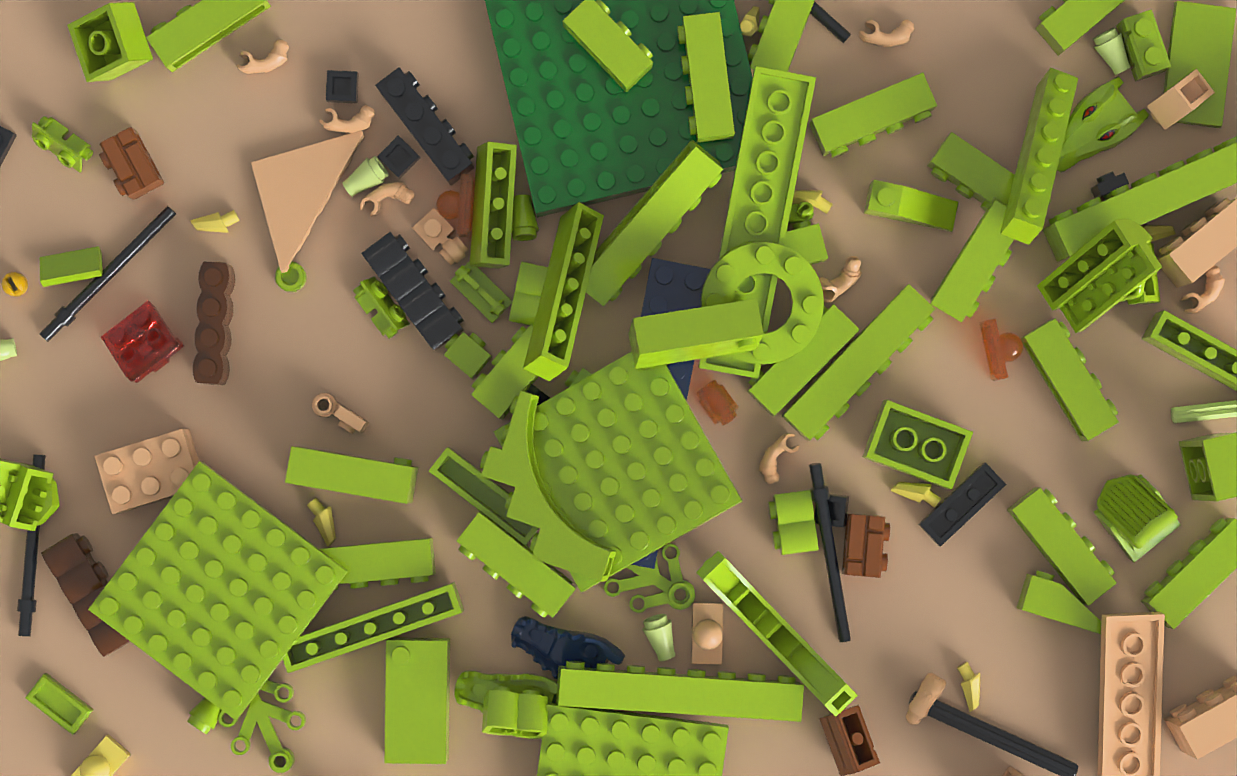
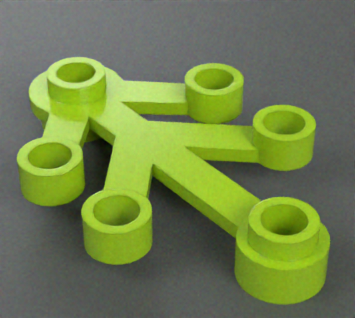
[604,544,695,613]
[218,680,306,773]

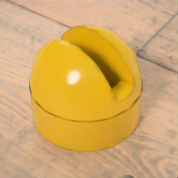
[1,272,28,297]

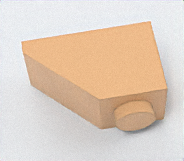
[1147,69,1215,130]

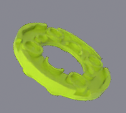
[701,242,824,364]

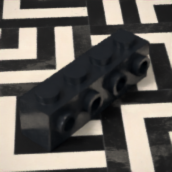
[375,67,474,186]

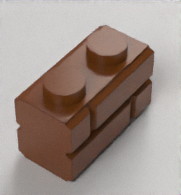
[99,127,165,200]
[842,514,890,578]
[819,705,880,776]

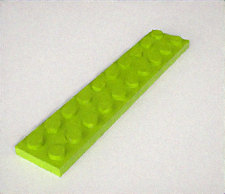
[698,66,816,379]

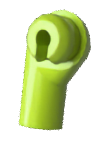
[788,202,814,223]

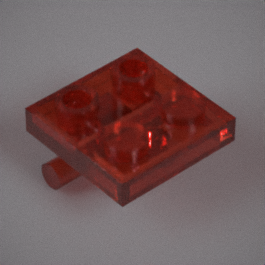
[101,300,184,383]

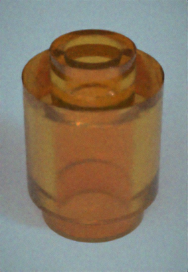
[696,380,739,426]

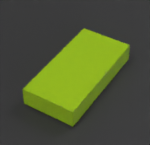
[40,246,103,287]
[25,673,94,735]

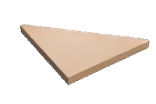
[251,130,365,273]

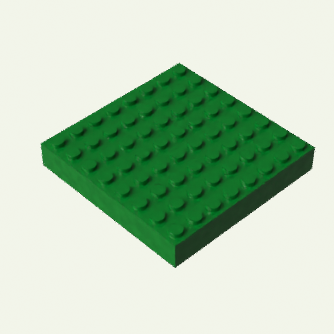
[485,0,753,218]

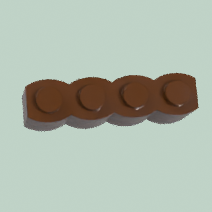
[193,261,235,385]
[41,533,130,657]

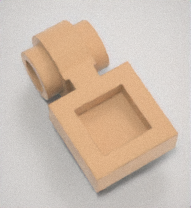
[412,208,468,265]
[312,393,369,434]

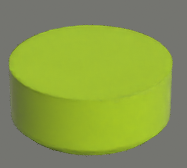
[275,262,307,292]

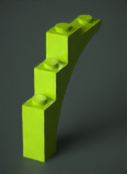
[480,391,617,582]
[696,551,858,717]

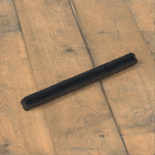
[909,691,1078,776]

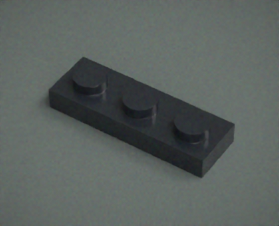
[918,462,1007,547]

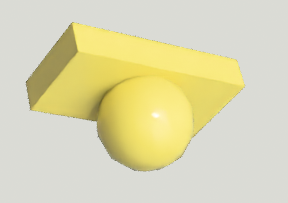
[71,734,131,776]

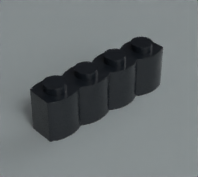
[361,232,464,351]

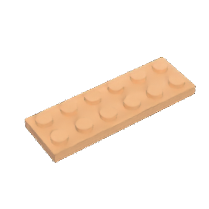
[1097,612,1165,776]

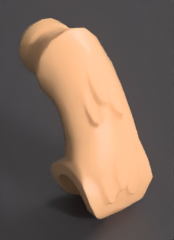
[859,19,914,47]
[236,40,289,74]
[319,105,375,134]
[360,182,415,217]
[819,256,862,303]
[1181,265,1225,314]
[759,433,800,484]
[906,673,946,725]

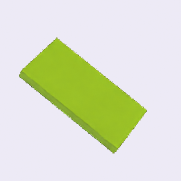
[1163,1,1237,128]

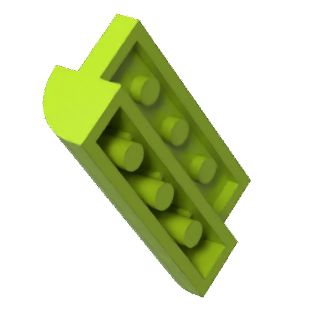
[1037,219,1163,333]

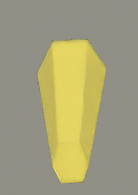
[740,6,760,37]
[792,190,833,214]
[190,210,240,233]
[1142,225,1176,242]
[891,482,941,508]
[307,498,336,547]
[957,662,981,712]

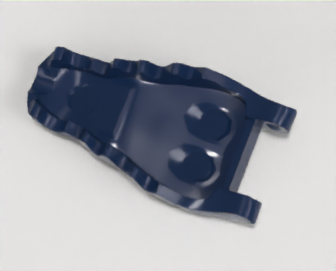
[511,616,625,679]

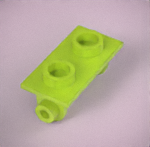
[32,116,94,172]
[449,261,512,323]
[353,276,410,339]

